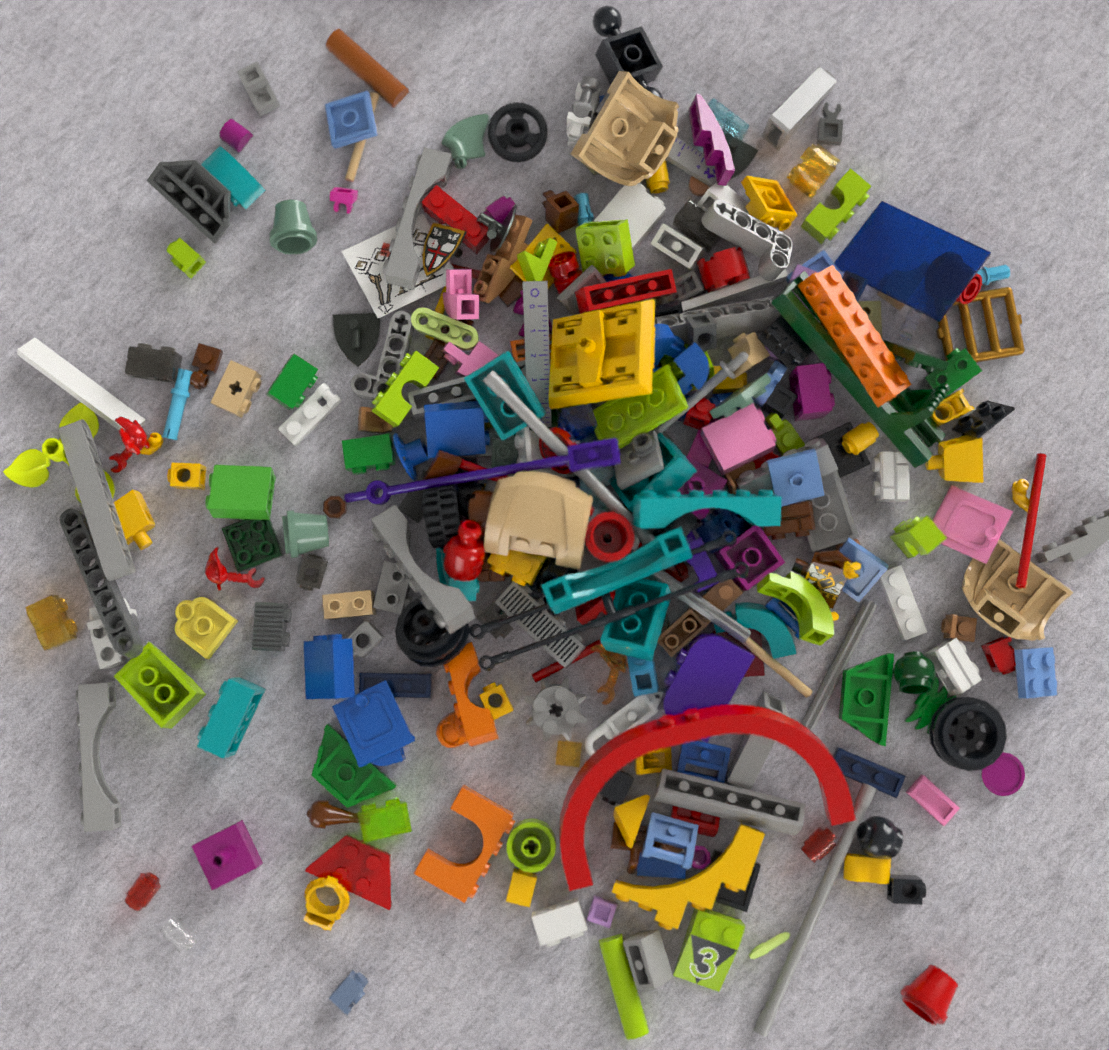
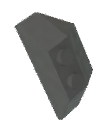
[147,160,231,243]

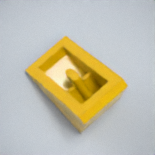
[634,746,672,775]
[613,794,650,848]

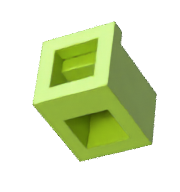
[166,237,206,279]

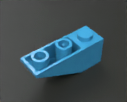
[627,656,659,696]

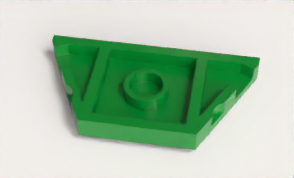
[839,653,894,746]
[311,724,397,808]

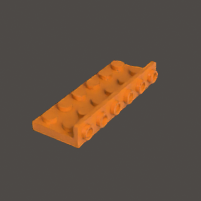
[798,265,912,407]

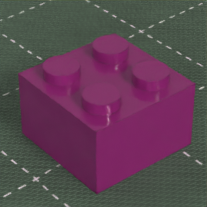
[788,363,835,422]
[713,525,785,591]

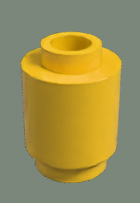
[646,160,670,194]
[842,422,879,455]

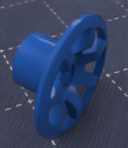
[393,433,430,481]

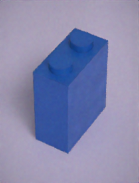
[424,401,490,458]
[303,634,355,699]

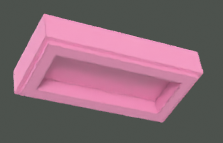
[906,774,960,826]

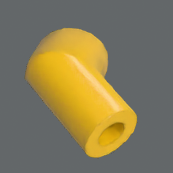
[140,432,163,455]

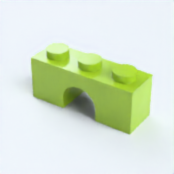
[801,168,872,245]
[371,351,439,428]
[890,515,947,558]

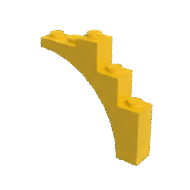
[612,823,765,930]

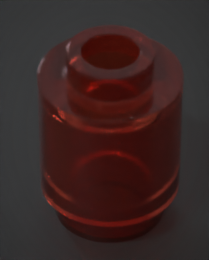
[800,827,837,863]
[125,872,161,911]

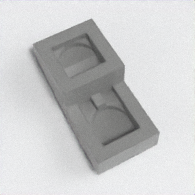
[237,62,280,116]

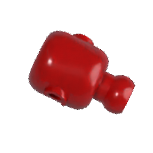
[443,521,485,582]

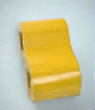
[843,853,891,884]

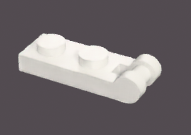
[278,383,342,446]

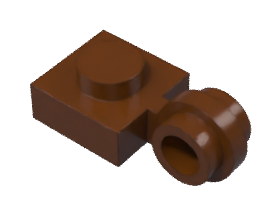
[190,343,223,389]

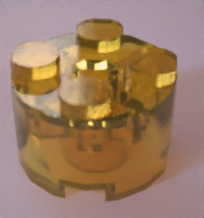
[786,144,841,199]

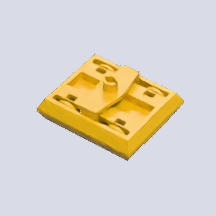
[548,300,655,410]

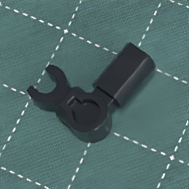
[530,557,579,595]

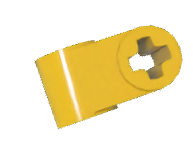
[931,388,975,427]

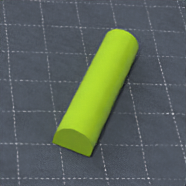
[598,933,649,1040]

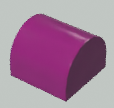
[219,119,253,153]

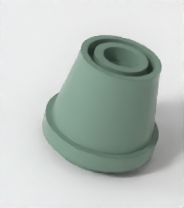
[269,199,317,255]
[282,510,329,558]

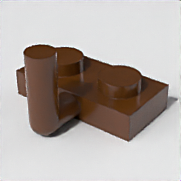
[611,822,661,874]

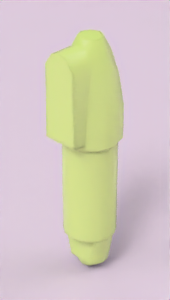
[749,932,790,959]

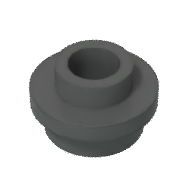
[632,433,656,456]

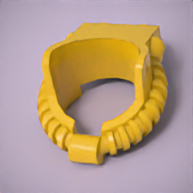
[303,876,350,931]

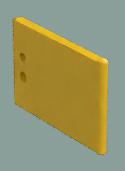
[510,223,577,288]

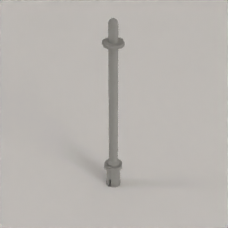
[597,352,749,484]

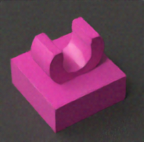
[329,187,358,214]

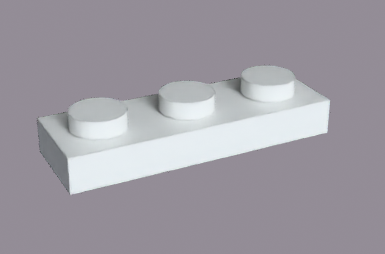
[879,565,927,640]

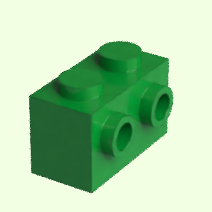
[924,348,982,398]
[265,353,318,410]
[342,434,396,475]

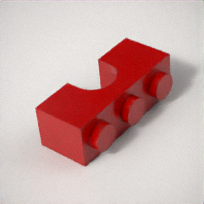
[421,185,491,254]

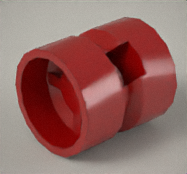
[547,251,582,295]

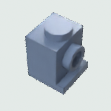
[329,970,369,1015]

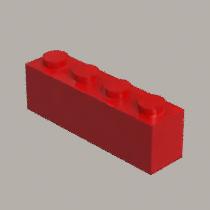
[575,269,677,314]

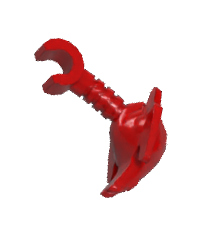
[109,416,150,473]
[205,547,265,590]

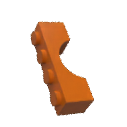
[444,642,499,747]

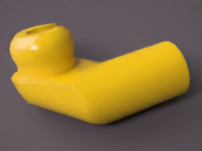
[1011,479,1030,512]

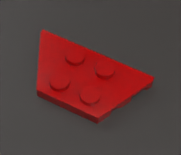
[305,834,392,910]

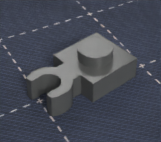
[817,103,843,146]

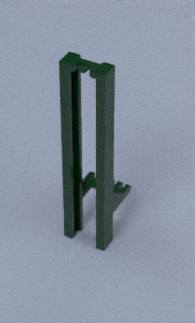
[771,270,950,468]

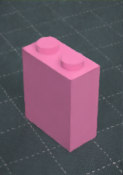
[700,404,776,476]

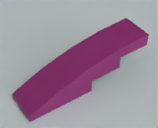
[688,94,735,186]

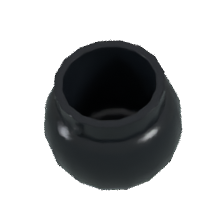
[857,816,903,858]

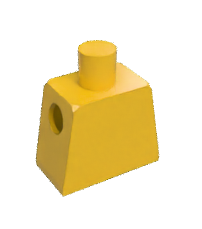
[925,435,984,483]
[114,489,155,550]

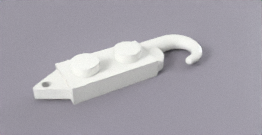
[585,691,663,756]

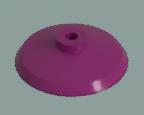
[982,752,1025,796]

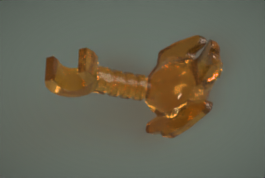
[591,645,629,705]

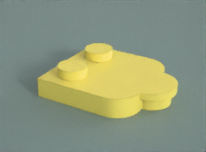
[175,597,238,659]

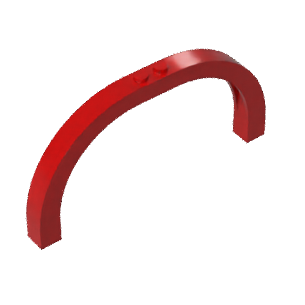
[559,704,856,891]

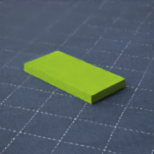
[587,365,689,450]

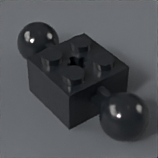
[593,6,663,99]

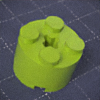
[507,818,556,873]

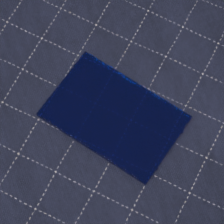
[834,201,991,322]

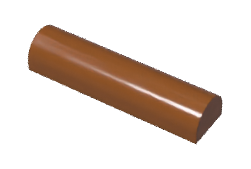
[326,29,409,108]

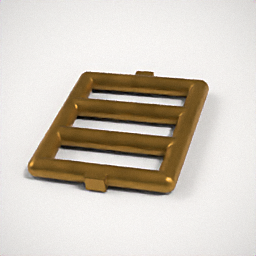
[934,287,1025,362]

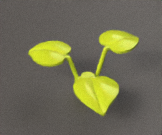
[3,403,115,503]

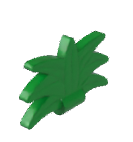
[904,677,957,734]

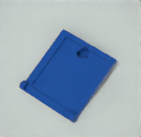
[332,680,415,768]

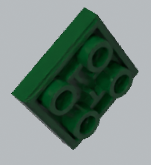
[883,340,949,373]
[221,519,284,573]

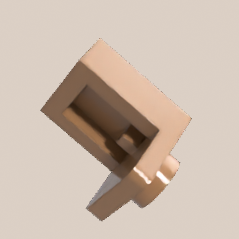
[358,407,394,434]

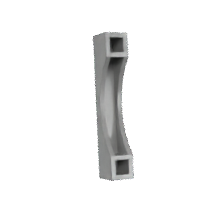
[382,147,452,290]
[371,505,475,634]
[75,682,122,832]

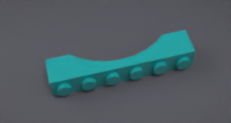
[633,490,782,528]
[542,527,692,614]

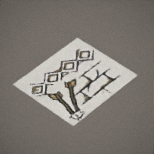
[342,213,454,318]

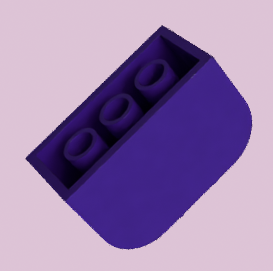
[662,633,755,743]

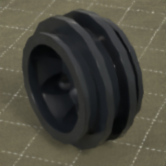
[395,596,470,667]
[929,696,1007,771]

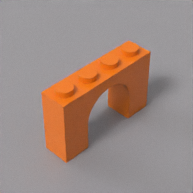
[414,785,515,903]

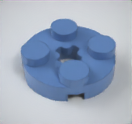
[752,360,787,407]

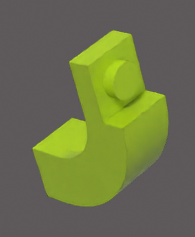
[757,572,834,646]

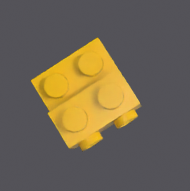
[741,176,798,231]
[487,550,547,586]

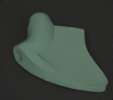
[442,114,489,169]

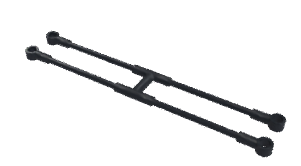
[469,530,749,671]

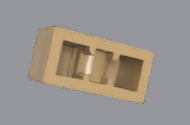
[210,360,262,418]
[322,590,377,620]

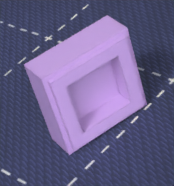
[587,895,617,928]

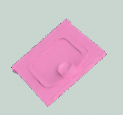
[932,485,1013,564]

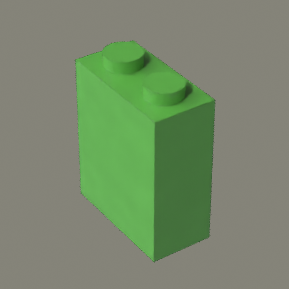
[205,465,276,520]

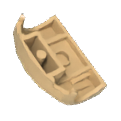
[571,71,679,186]
[484,471,593,569]
[961,539,1073,641]

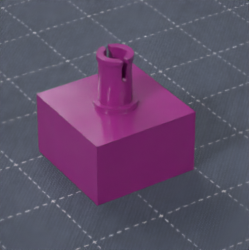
[678,456,727,524]
[191,820,263,891]

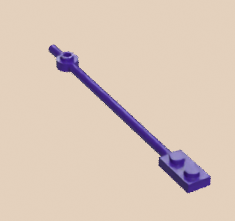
[344,438,621,505]

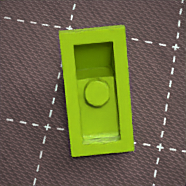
[517,238,557,281]

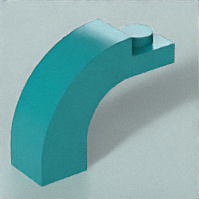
[714,602,797,659]

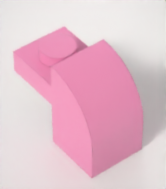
[443,269,479,320]
[441,341,498,377]

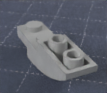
[1036,509,1109,563]

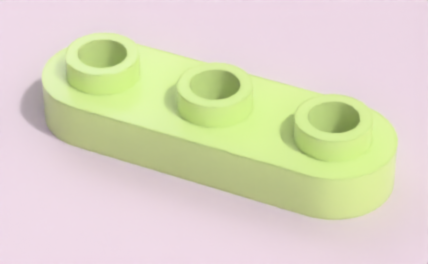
[411,307,479,351]

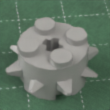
[524,678,588,742]

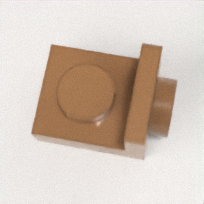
[941,614,977,642]

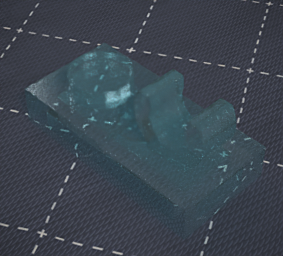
[708,98,750,140]

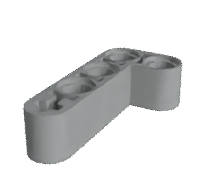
[701,199,793,281]
[350,311,414,401]

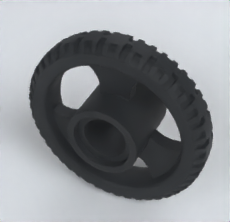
[488,102,548,162]

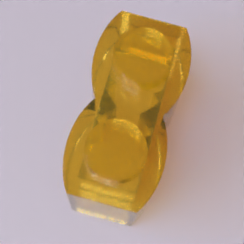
[25,595,78,651]

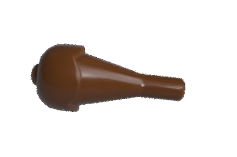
[307,800,370,829]

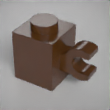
[542,190,579,234]

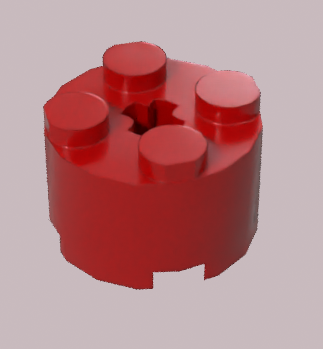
[697,247,750,293]

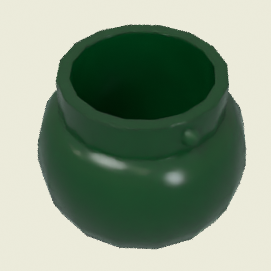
[893,651,936,695]

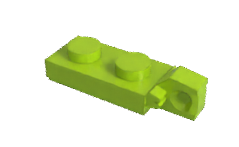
[765,412,805,456]

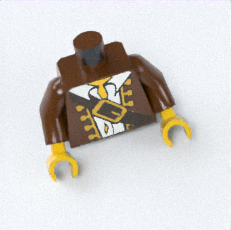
[791,550,861,621]

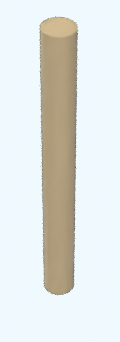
[345,92,379,182]
[738,637,812,698]

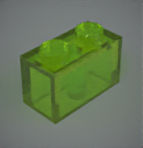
[356,798,412,843]

